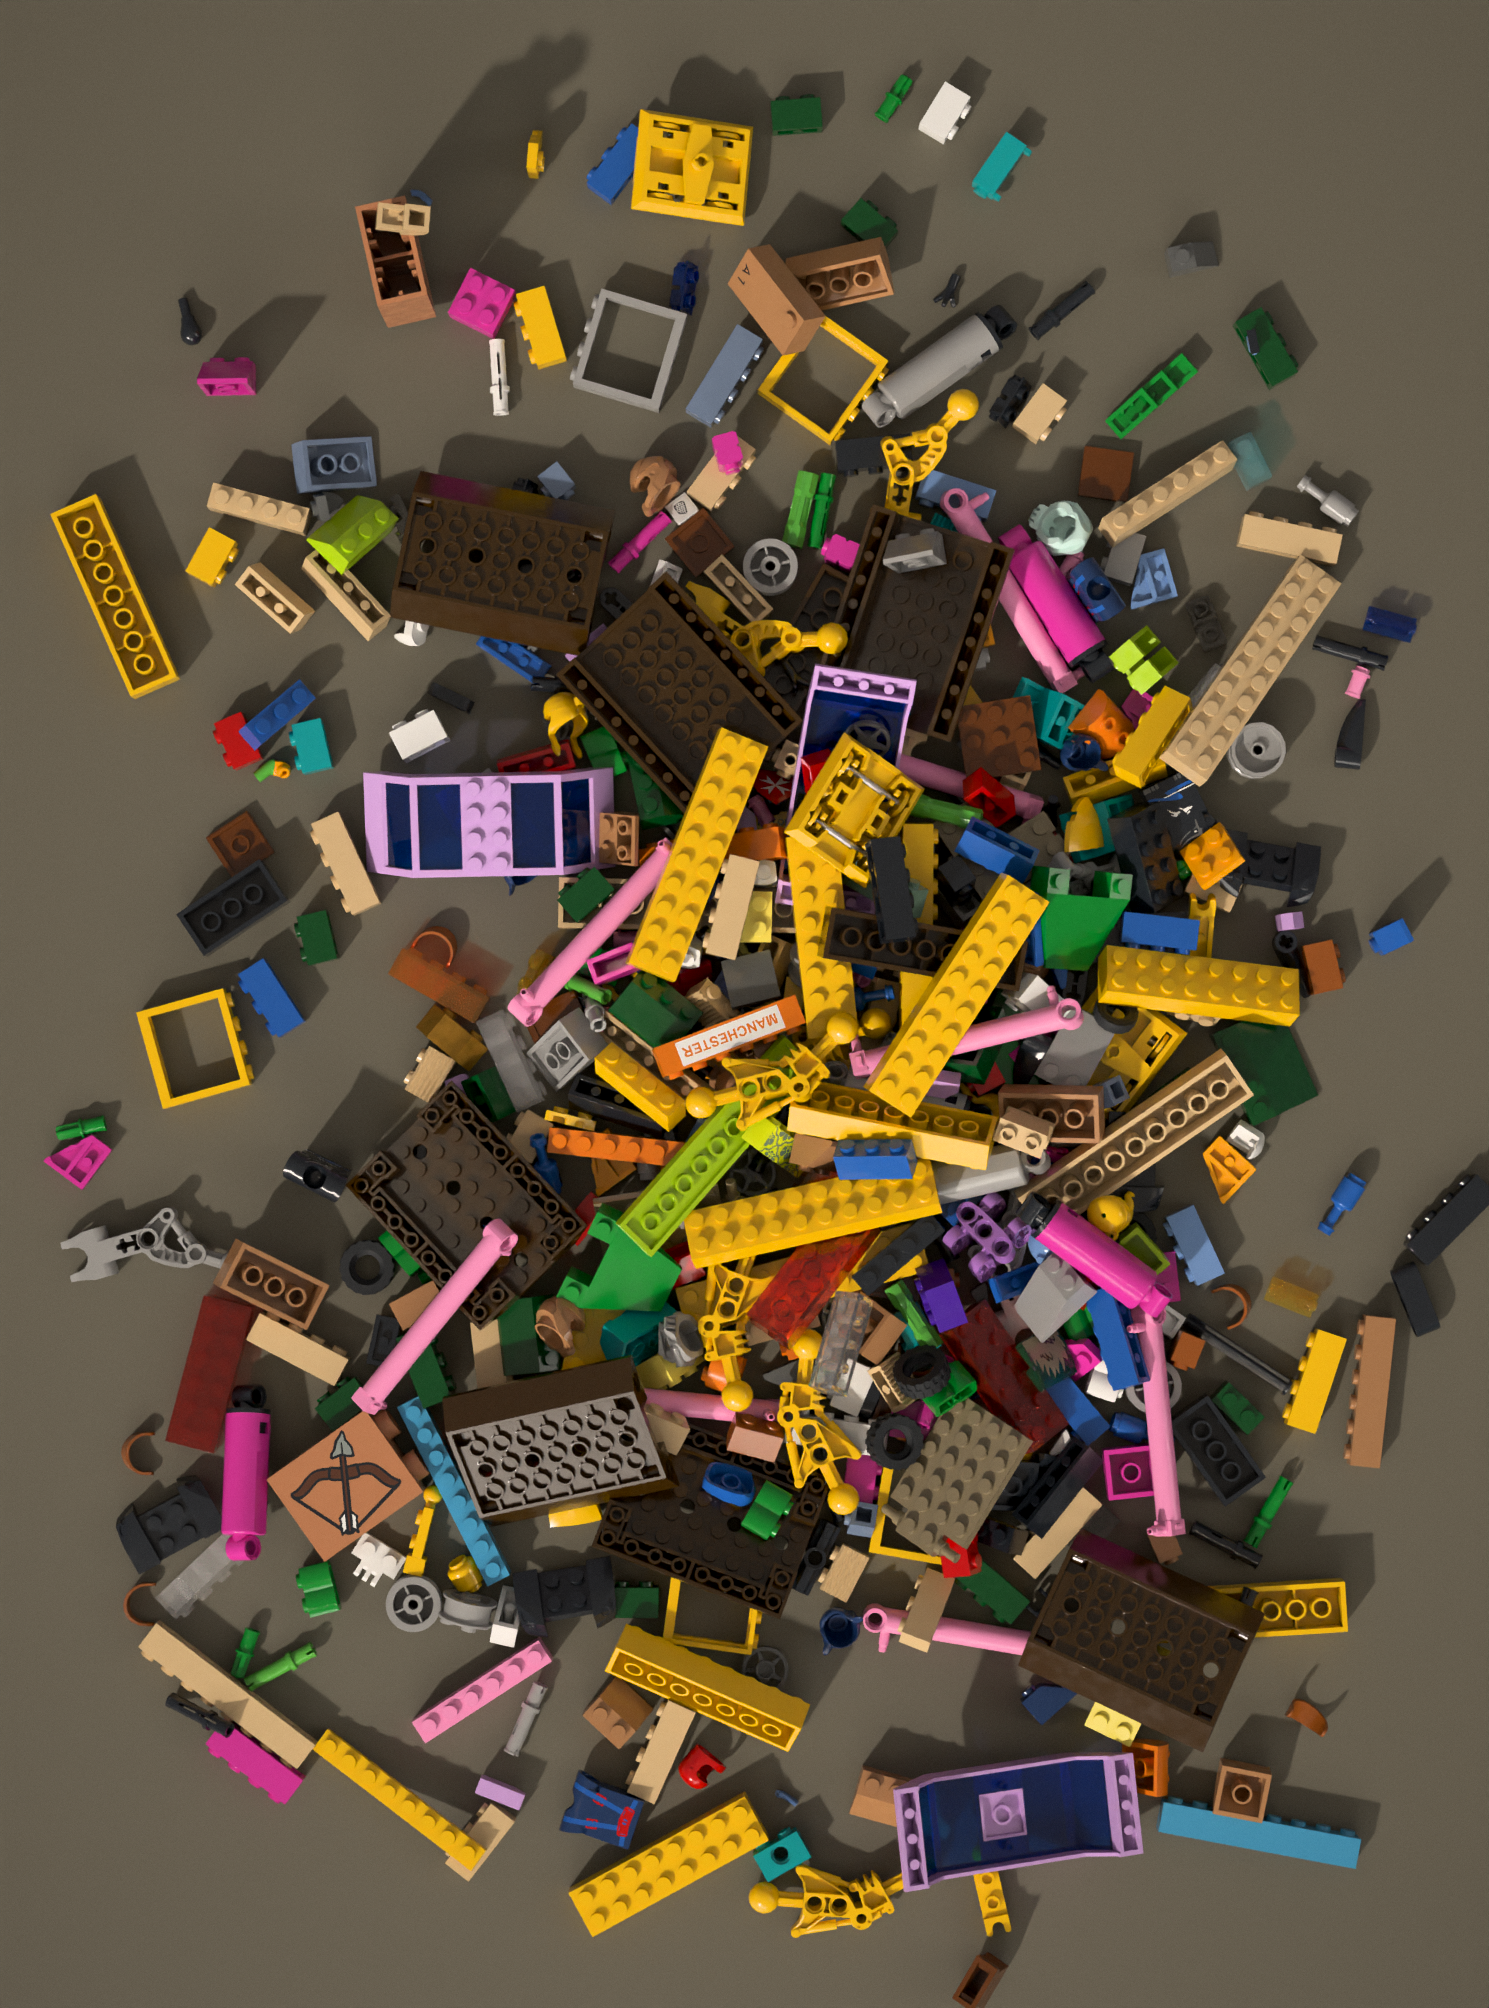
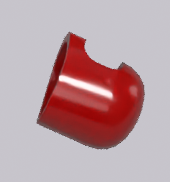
[678,1744,727,1789]

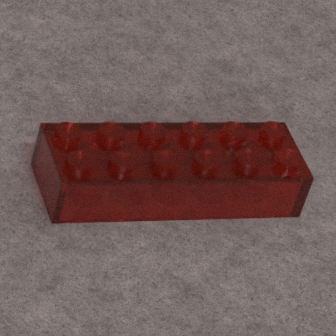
[746,1227,881,1350]
[165,1294,256,1454]
[937,1299,1069,1454]

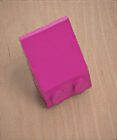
[197,357,256,396]

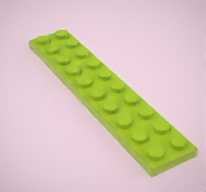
[616,1035,798,1257]

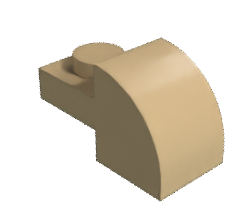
[375,202,431,235]

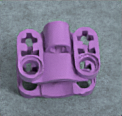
[943,1192,1032,1283]

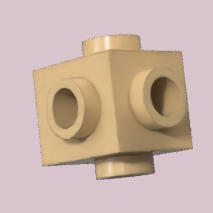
[771,739,799,780]

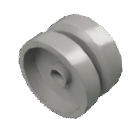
[1227,722,1286,779]

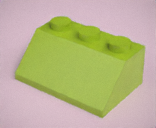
[306,495,399,575]

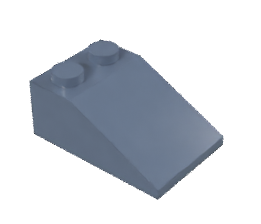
[291,436,377,494]

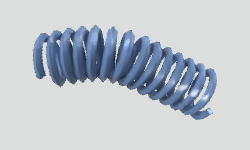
[410,189,433,206]
[775,1790,799,1806]

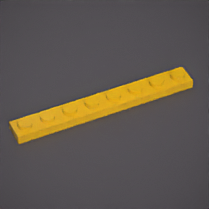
[313,1729,487,1871]

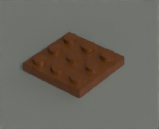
[958,695,1041,777]

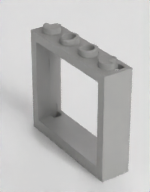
[570,288,688,413]

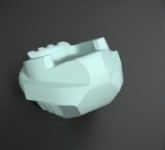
[1028,500,1093,556]

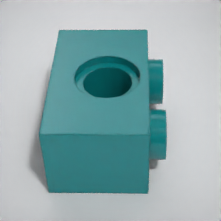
[753,1827,811,1882]

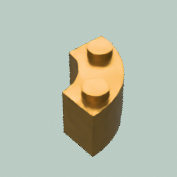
[416,1004,488,1071]

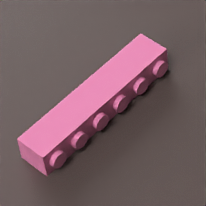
[412,1636,553,1743]

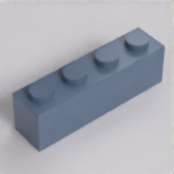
[686,324,765,428]

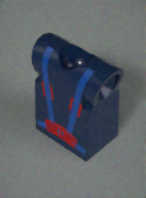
[1068,557,1126,624]
[559,1770,645,1850]

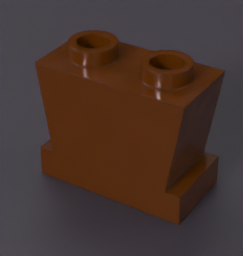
[952,1952,1009,2008]

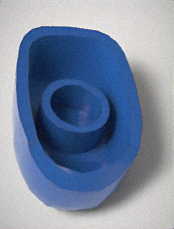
[702,1462,756,1507]

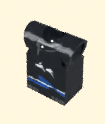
[1139,772,1217,855]
[283,1149,352,1202]

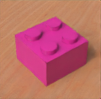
[448,268,516,339]
[1101,1443,1154,1501]

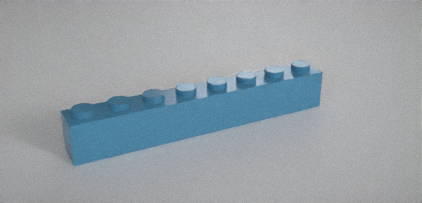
[397,1396,512,1586]
[1156,1796,1361,1869]

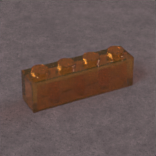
[388,946,490,1024]

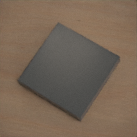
[721,949,781,1010]

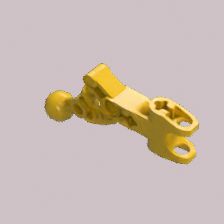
[870,389,979,521]
[685,581,848,677]

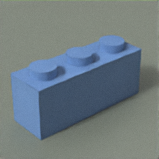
[915,470,996,522]
[1163,1204,1225,1286]

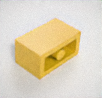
[185,527,239,588]

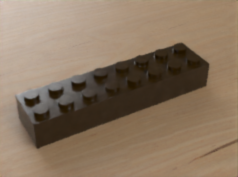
[763,563,849,763]
[817,906,1028,991]

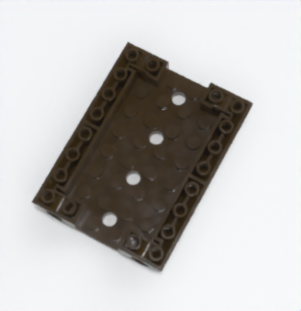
[390,471,616,656]
[345,1081,588,1331]
[442,1355,680,1526]
[592,1423,829,1619]
[1018,1528,1265,1753]

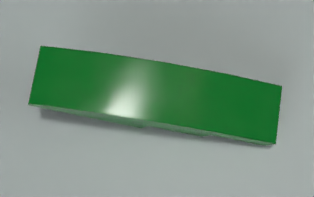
[1105,353,1199,439]

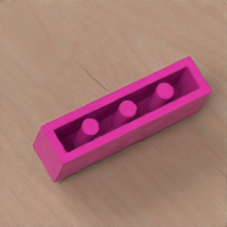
[206,1719,306,1804]

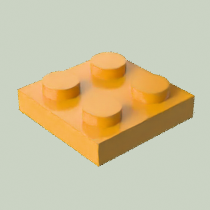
[1179,822,1245,890]

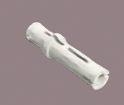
[489,339,510,416]

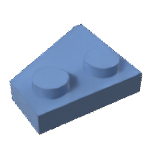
[1130,548,1178,610]

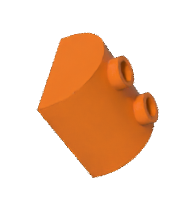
[1068,689,1134,759]
[1122,1739,1170,1797]

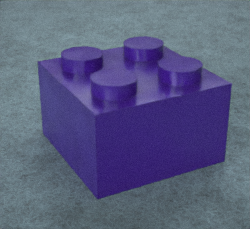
[914,1258,968,1333]

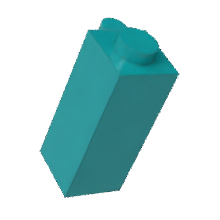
[972,132,1032,202]

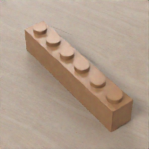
[1343,1314,1396,1468]

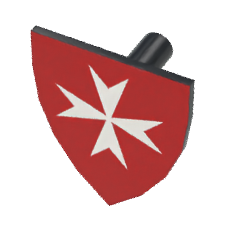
[752,769,802,815]

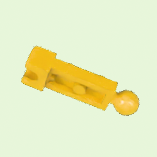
[1188,893,1216,958]
[403,1485,442,1577]
[971,1843,1012,1937]

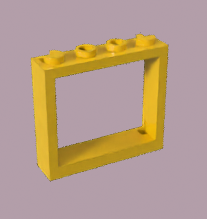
[758,317,889,445]
[136,988,254,1109]
[868,1451,942,1565]
[663,1577,762,1655]

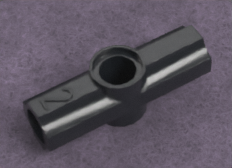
[792,1518,841,1596]

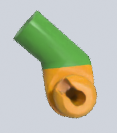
[253,759,291,782]

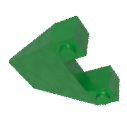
[1030,866,1133,971]
[556,1202,682,1312]

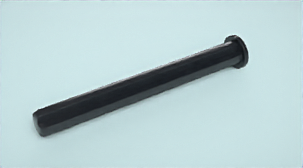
[1182,1313,1294,1395]

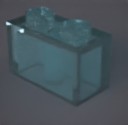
[1227,432,1273,491]

